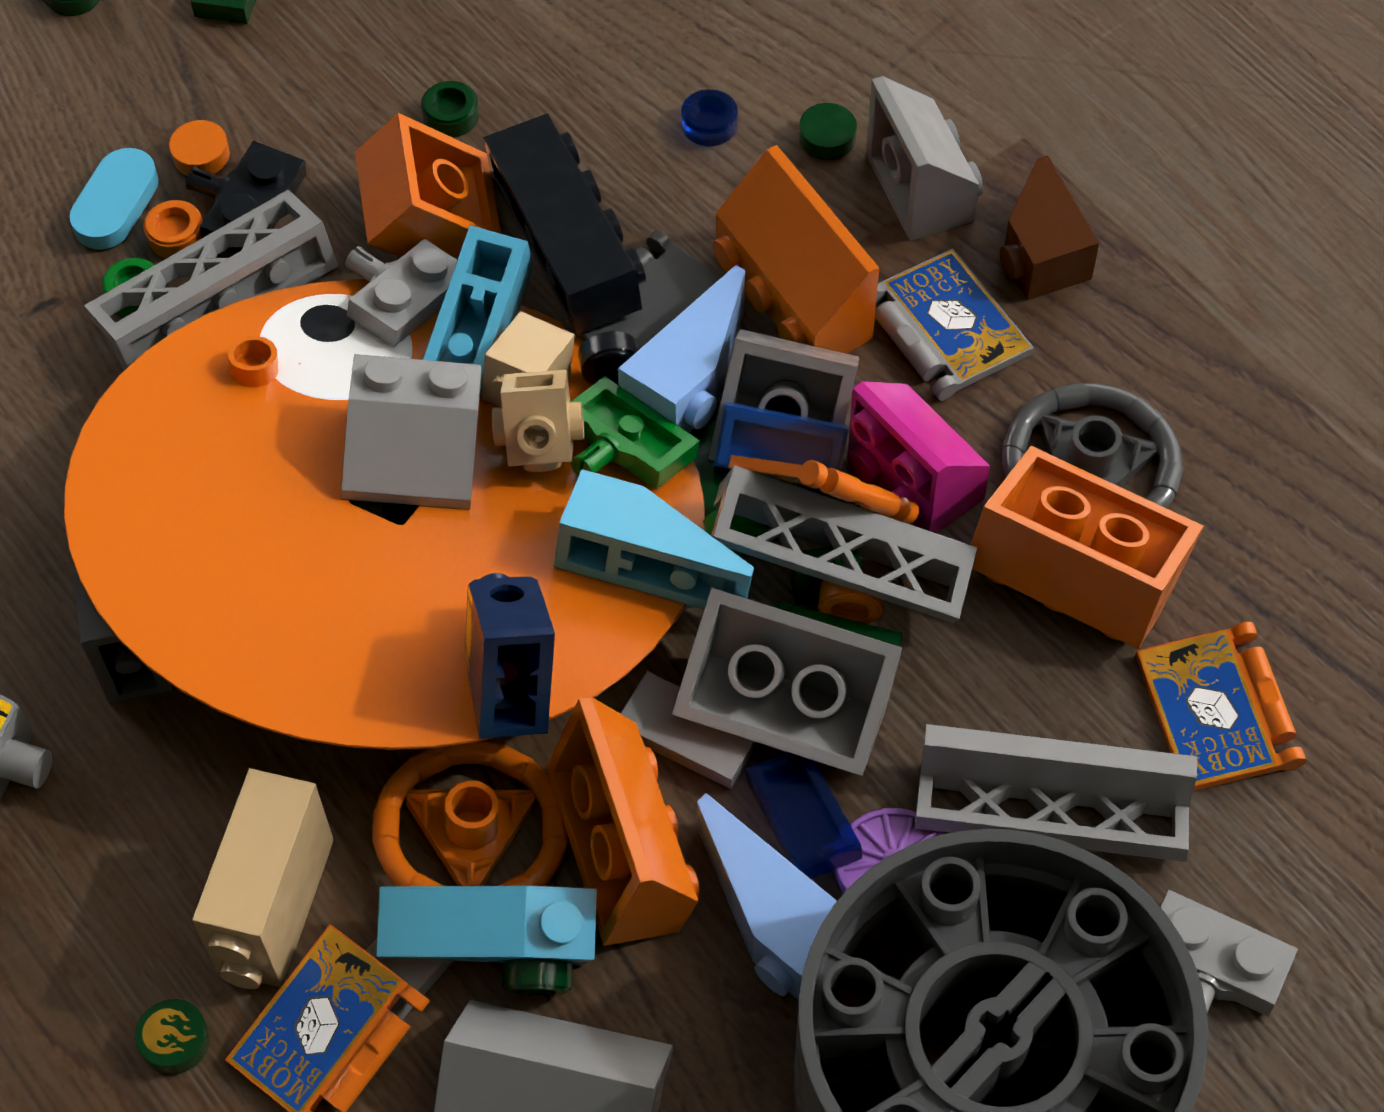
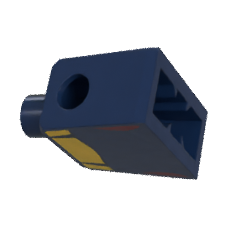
[465,573,555,739]

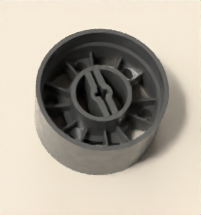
[793,829,1209,1112]

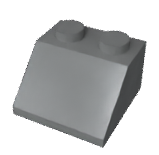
[866,76,983,241]
[708,329,859,461]
[341,354,482,509]

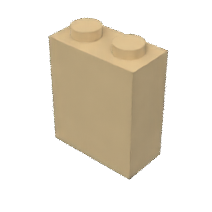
[192,768,334,989]

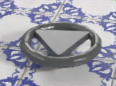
[1001,382,1183,508]

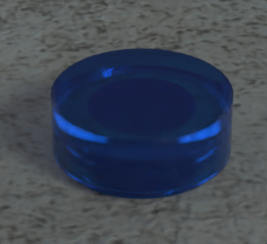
[681,89,738,146]

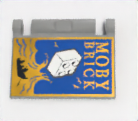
[875,249,1034,401]

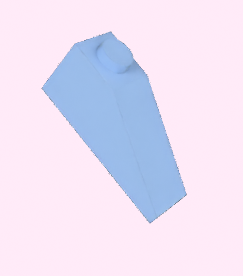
[618,265,745,433]
[697,793,837,1000]

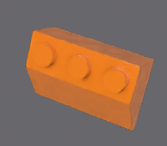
[712,145,879,354]
[971,446,1204,649]
[546,697,699,946]

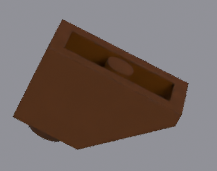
[1000,155,1099,300]

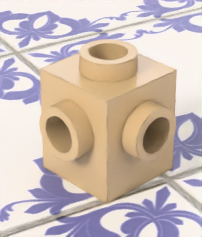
[492,370,584,472]

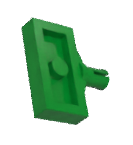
[571,376,700,490]

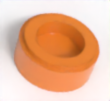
[169,120,230,176]
[143,200,203,258]
[818,580,883,624]

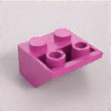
[847,381,990,534]

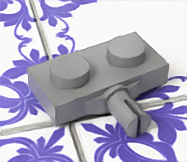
[345,239,457,348]
[1161,890,1298,1017]

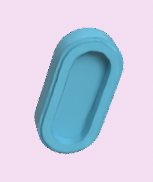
[70,148,159,250]

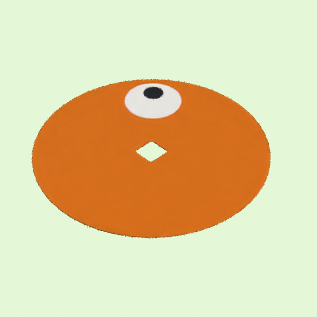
[64,279,705,750]

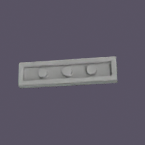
[84,190,338,370]
[711,465,977,623]
[914,724,1197,862]

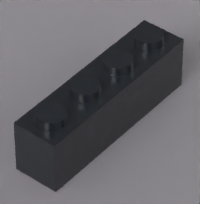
[483,113,646,335]

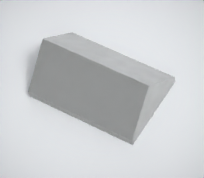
[671,588,903,776]
[434,1000,673,1112]

